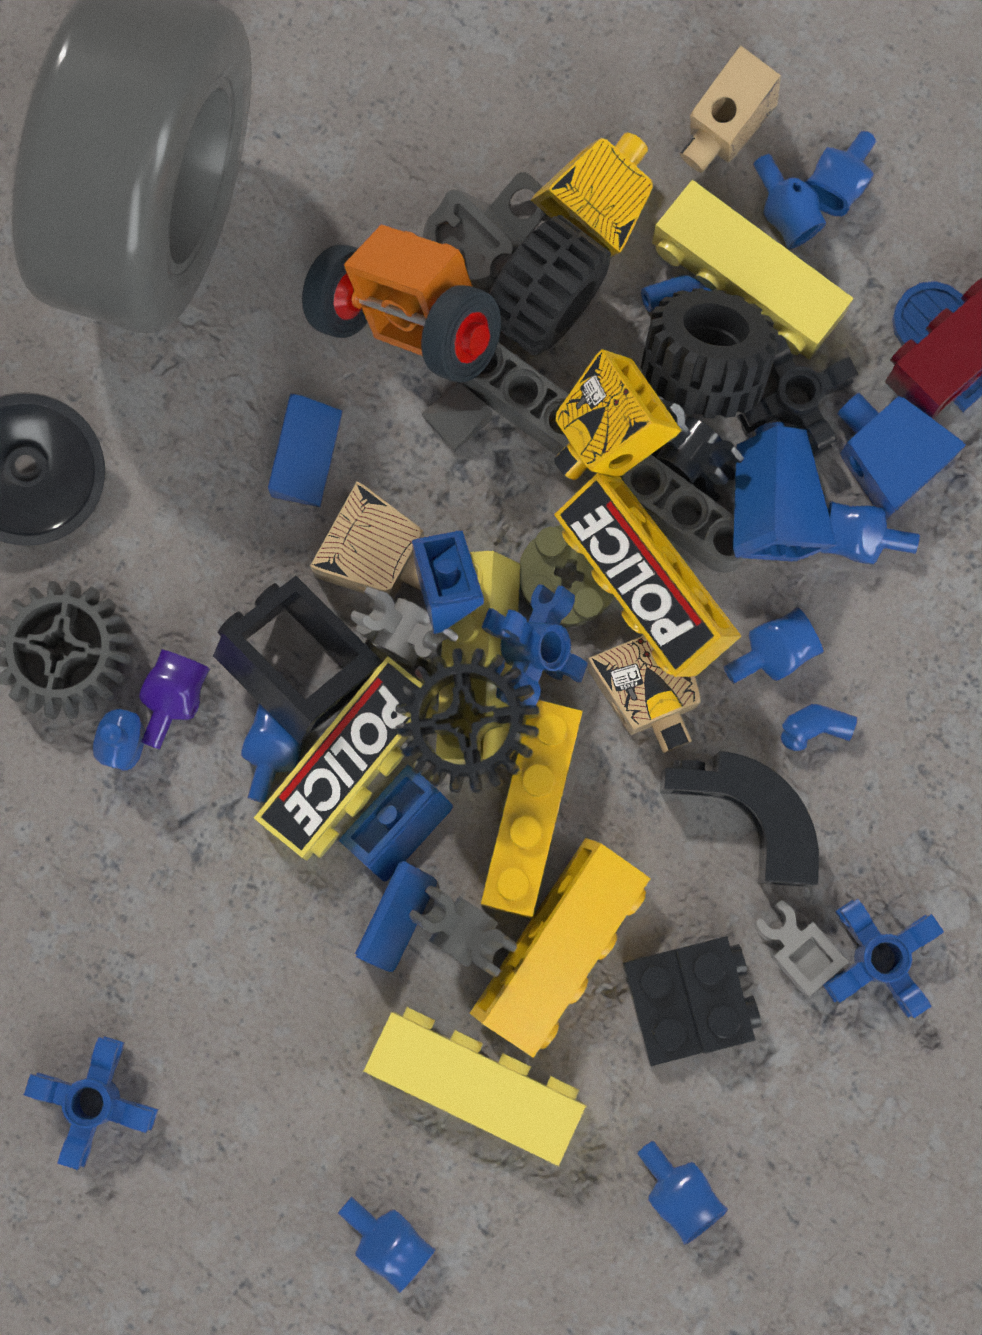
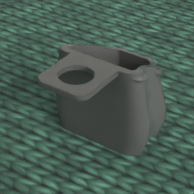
[423,172,547,290]

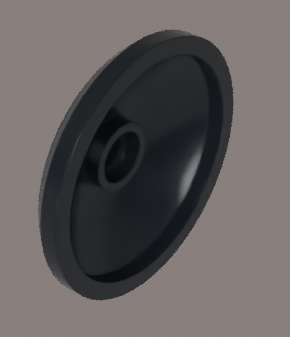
[0,392,105,546]

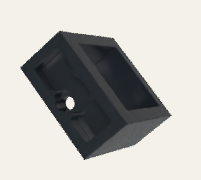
[213,575,383,744]

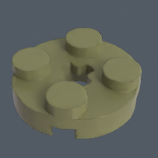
[519,525,615,628]

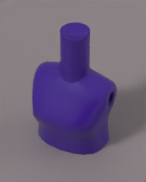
[139,649,211,750]

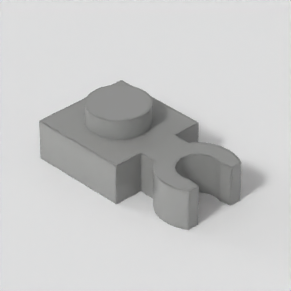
[754,900,848,998]

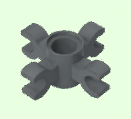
[409,886,517,976]

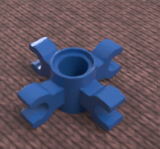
[482,584,588,706]
[823,899,944,1018]
[24,1036,159,1170]

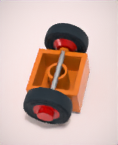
[302,224,501,382]

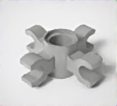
[350,587,459,674]

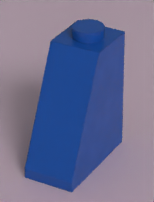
[733,422,837,562]

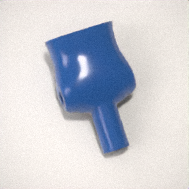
[805,131,876,217]
[753,154,826,250]
[821,501,920,564]
[724,607,824,684]
[241,703,302,804]
[93,709,145,771]
[637,1141,728,1245]
[338,1197,436,1293]

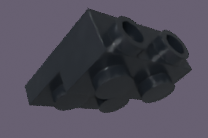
[622,936,762,1066]

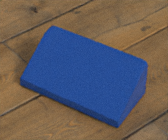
[268,393,343,508]
[412,530,484,634]
[338,764,453,882]
[355,861,437,972]

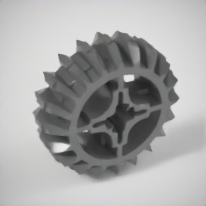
[0,581,133,719]

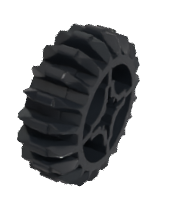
[395,648,540,794]

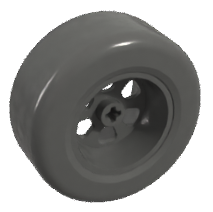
[12,0,252,333]

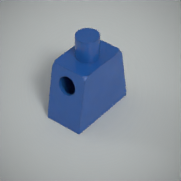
[837,393,966,520]

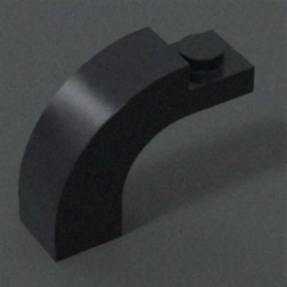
[660,751,819,888]

